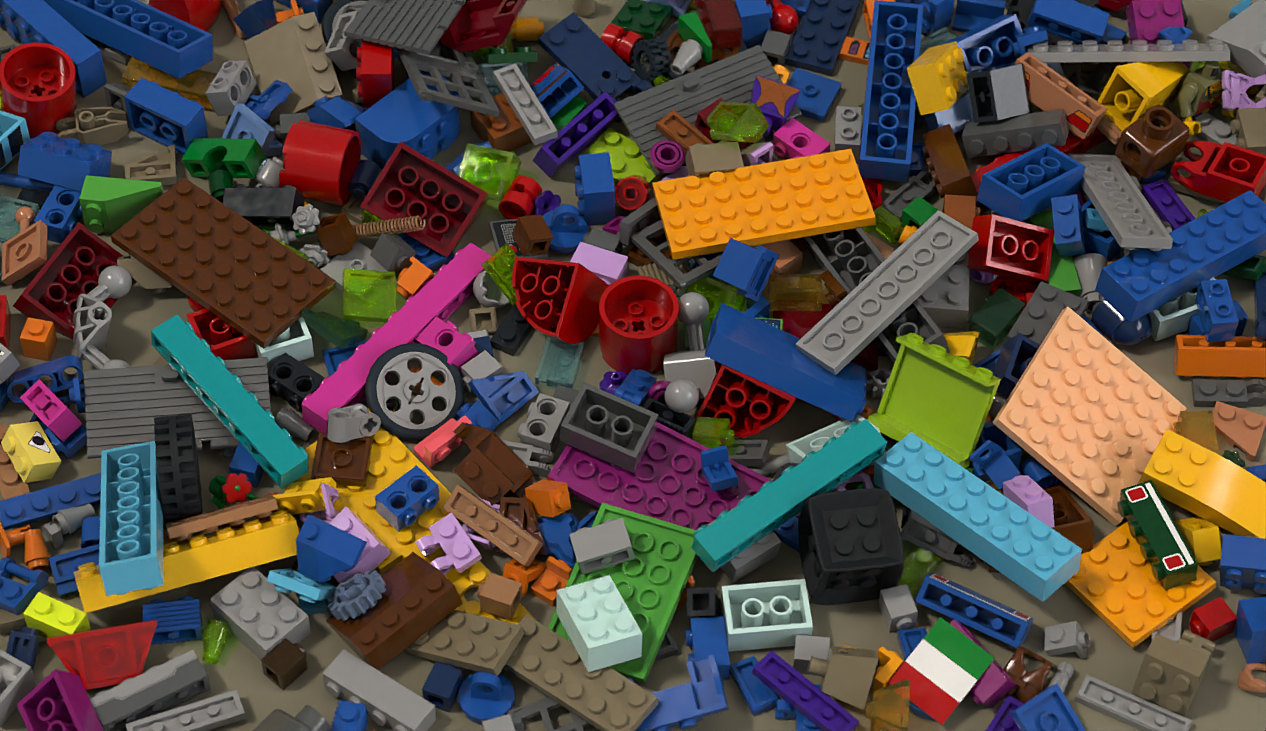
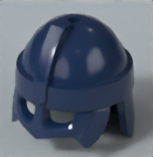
[1091,298,1152,346]

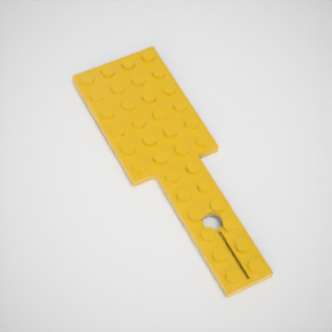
[294,408,536,670]

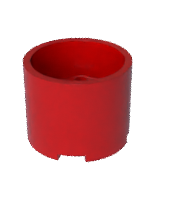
[0,42,77,138]
[279,120,361,206]
[599,275,679,375]

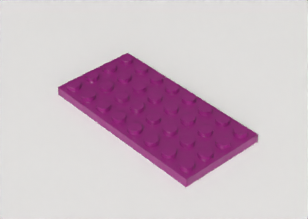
[547,422,774,580]

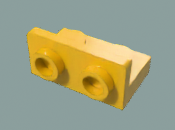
[272,477,337,515]

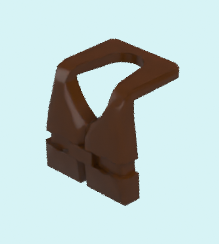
[1003,646,1056,703]

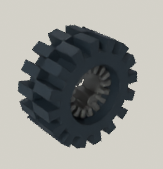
[631,39,672,84]

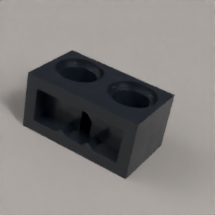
[268,353,325,411]

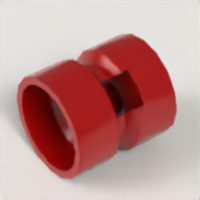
[601,23,644,64]
[498,175,543,219]
[615,175,651,210]

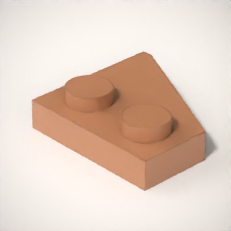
[1208,401,1266,462]

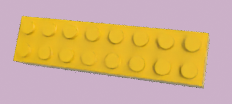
[74,510,299,613]

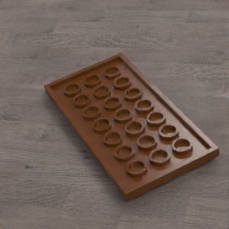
[111,177,336,349]

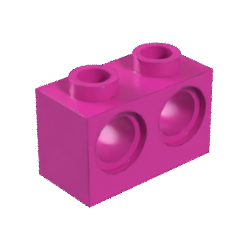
[20,379,83,442]

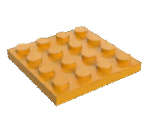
[1064,521,1217,648]

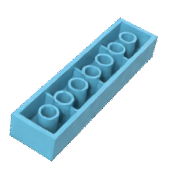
[873,432,1082,602]
[99,441,164,596]

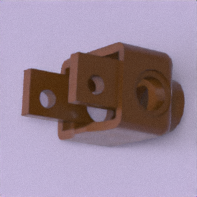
[1115,105,1190,184]

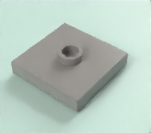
[320,240,393,302]

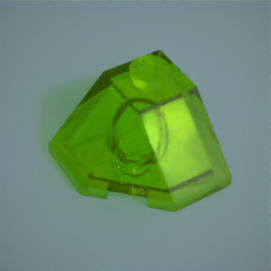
[707,101,770,143]

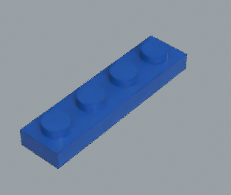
[0,473,101,530]

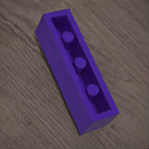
[533,91,619,178]

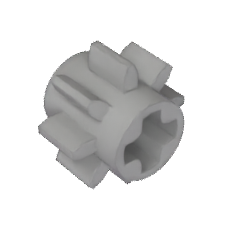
[865,367,892,400]

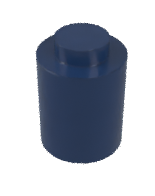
[348,159,381,199]

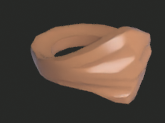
[1238,662,1266,693]

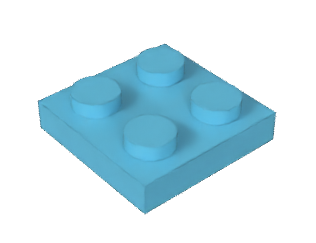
[267,568,337,603]

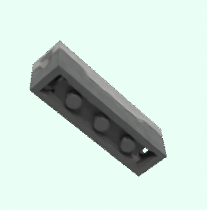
[90,650,211,731]

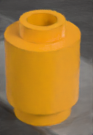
[510,16,544,42]

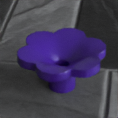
[535,190,561,216]
[600,370,627,395]

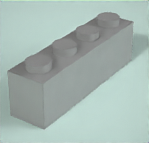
[323,649,436,731]

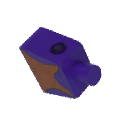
[748,75,801,137]

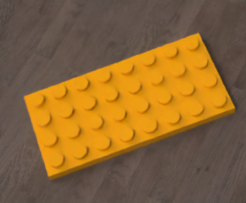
[652,149,876,260]

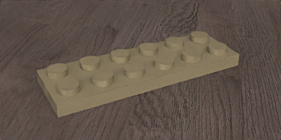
[504,614,659,731]

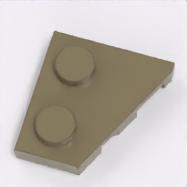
[125,145,177,186]

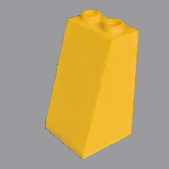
[1097,61,1190,131]

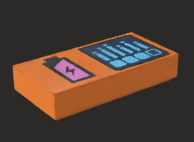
[839,36,870,65]

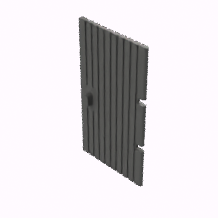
[344,0,467,55]
[613,45,802,176]
[84,357,271,459]

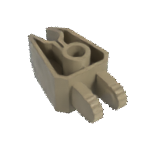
[56,107,129,146]

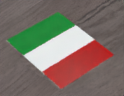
[888,617,995,725]

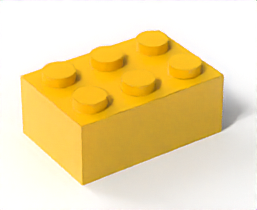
[907,41,969,115]

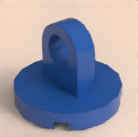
[542,204,589,253]
[458,672,515,724]

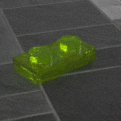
[898,545,943,597]

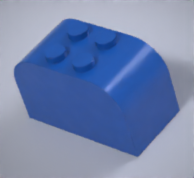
[355,70,461,170]

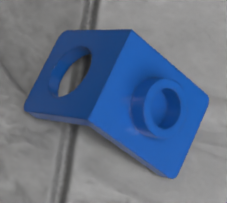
[969,440,1020,490]

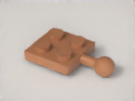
[1,206,47,286]

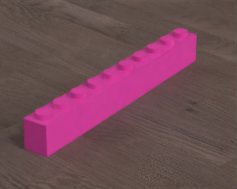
[302,242,495,434]

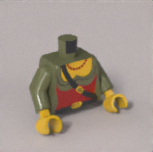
[1172,61,1237,135]

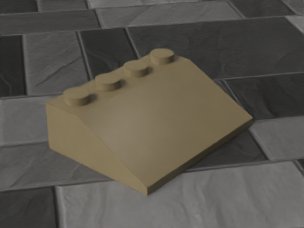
[244,12,343,127]

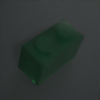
[967,288,1026,351]

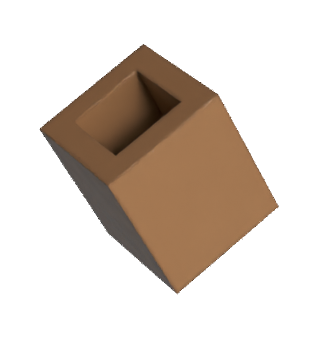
[477,572,522,620]

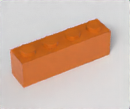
[1173,335,1266,379]

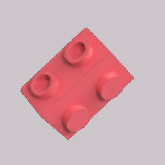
[413,416,472,468]

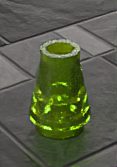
[202,620,231,664]

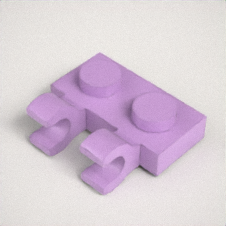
[415,512,482,575]

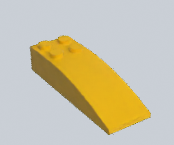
[1138,428,1266,539]

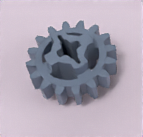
[327,570,386,621]

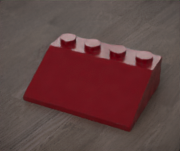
[360,142,489,259]
[13,222,133,340]

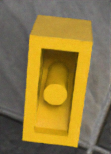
[1174,516,1222,566]

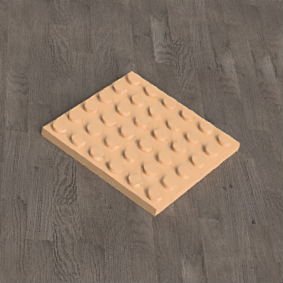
[993,307,1186,526]

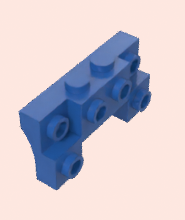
[629,654,729,731]

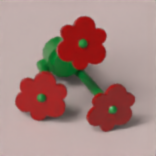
[209,473,279,528]

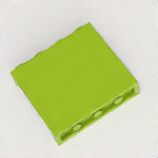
[868,333,1001,468]

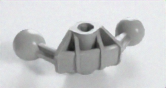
[73,265,132,369]
[663,292,721,413]

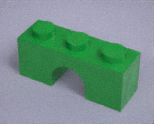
[181,138,266,179]

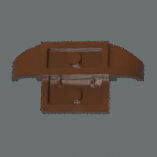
[453,422,536,506]

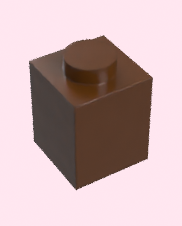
[315,212,358,256]
[512,214,553,257]

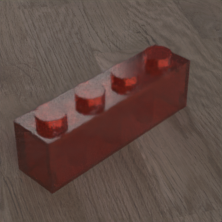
[694,0,742,49]

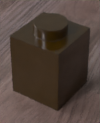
[261,638,308,691]

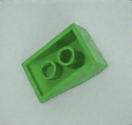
[79,175,164,234]

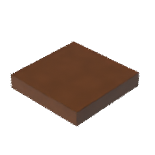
[311,433,373,487]

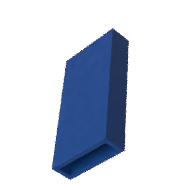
[705,303,868,422]

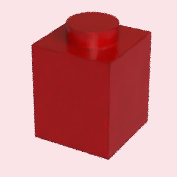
[1189,597,1237,642]

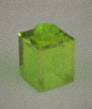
[693,417,735,449]

